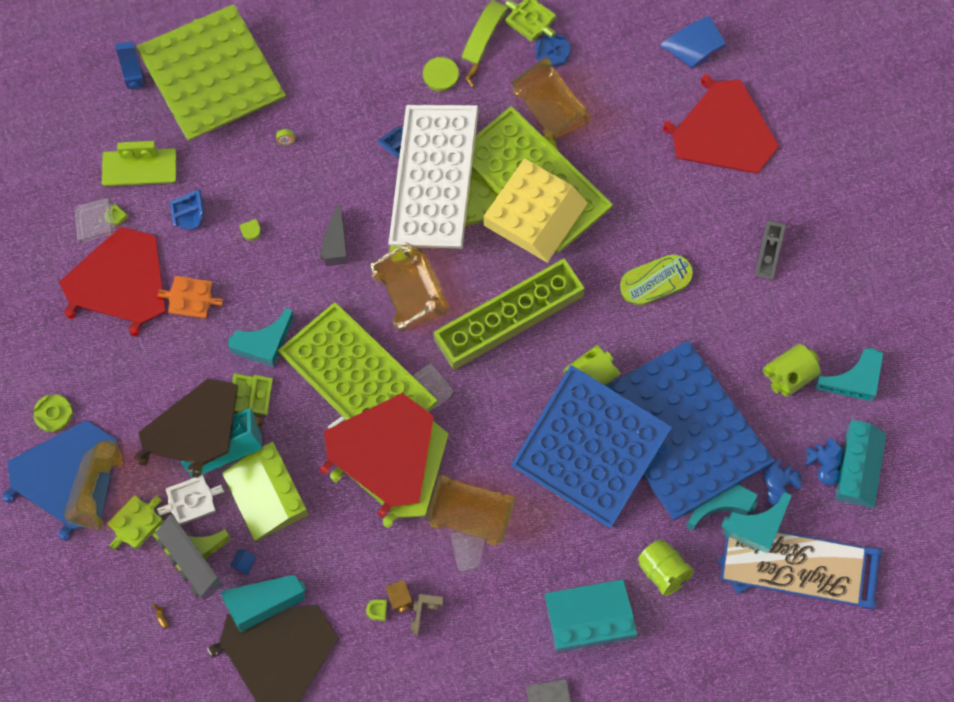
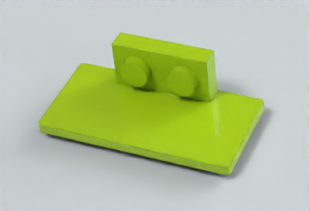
[102,141,176,187]

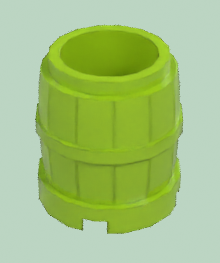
[638,539,694,596]

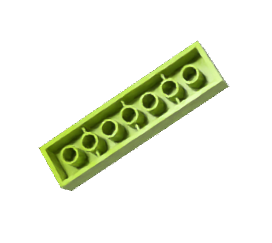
[433,258,585,371]

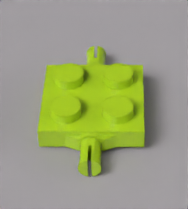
[505,0,556,42]
[107,495,164,550]

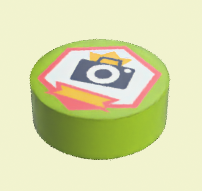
[276,129,295,145]

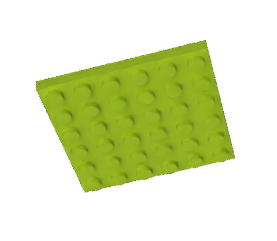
[136,4,286,142]

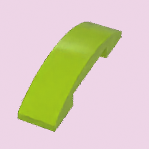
[462,0,508,64]

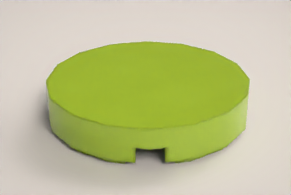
[423,57,459,92]
[33,394,73,433]

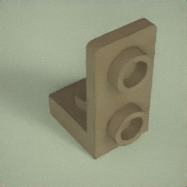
[411,594,444,638]

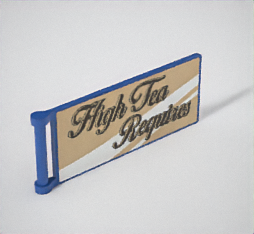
[720,531,882,610]

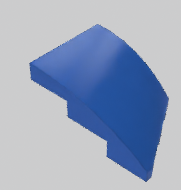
[660,15,726,68]

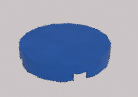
[535,33,571,68]

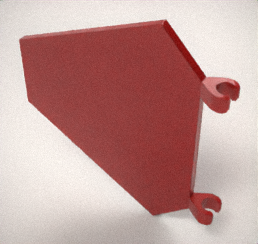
[662,74,779,174]
[59,226,166,337]
[320,393,434,518]

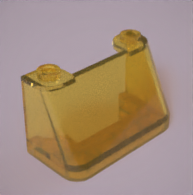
[511,56,592,140]
[370,242,450,331]
[64,440,125,531]
[426,474,517,547]

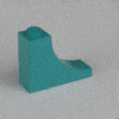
[228,308,295,367]
[815,348,883,402]
[686,485,758,531]
[721,492,792,553]

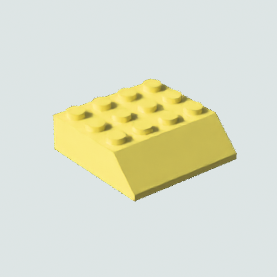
[484,158,588,263]

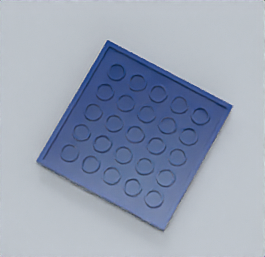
[510,365,673,529]

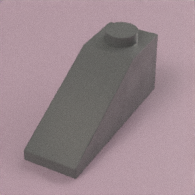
[319,205,348,266]
[754,219,786,280]

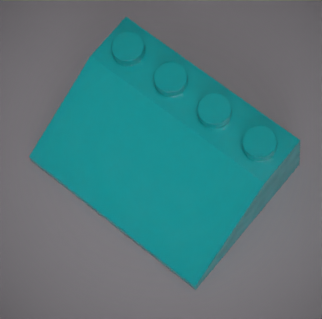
[544,579,637,653]

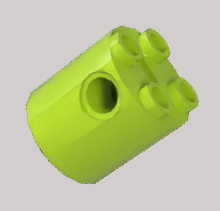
[762,344,821,397]
[563,345,620,385]

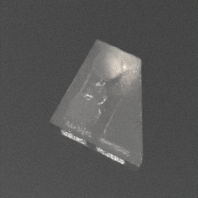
[449,526,488,573]

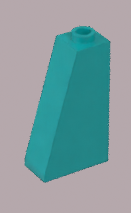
[221,575,306,633]

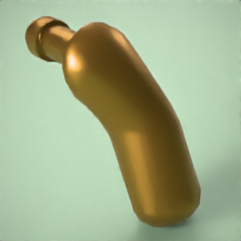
[465,63,480,87]
[152,603,169,629]

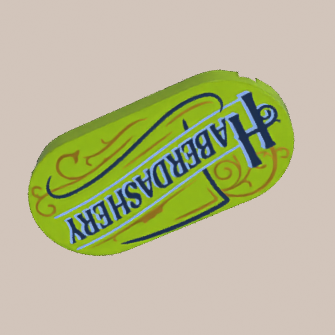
[620,255,693,306]

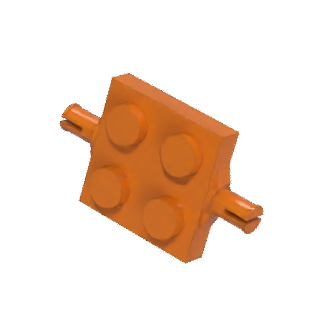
[158,276,223,319]

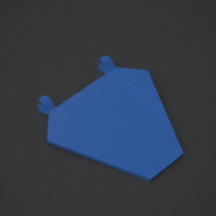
[2,420,118,541]

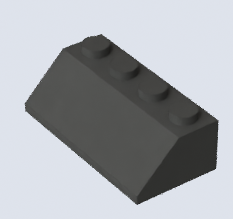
[156,514,224,600]

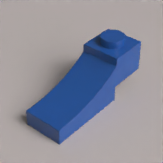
[115,41,146,90]

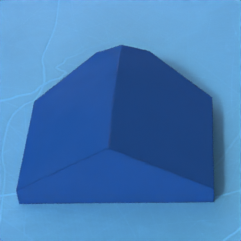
[377,125,403,158]
[169,189,204,230]

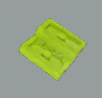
[232,373,273,416]

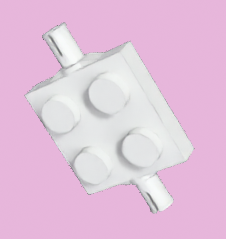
[157,475,224,525]

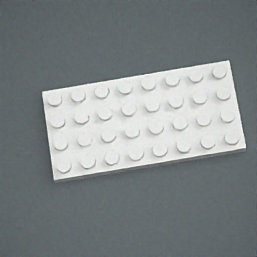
[389,105,479,249]

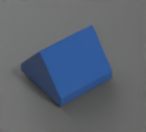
[230,549,257,575]

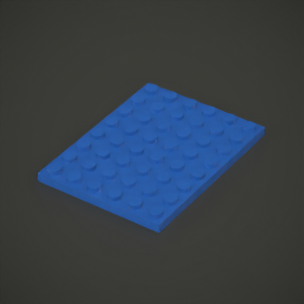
[607,340,775,522]

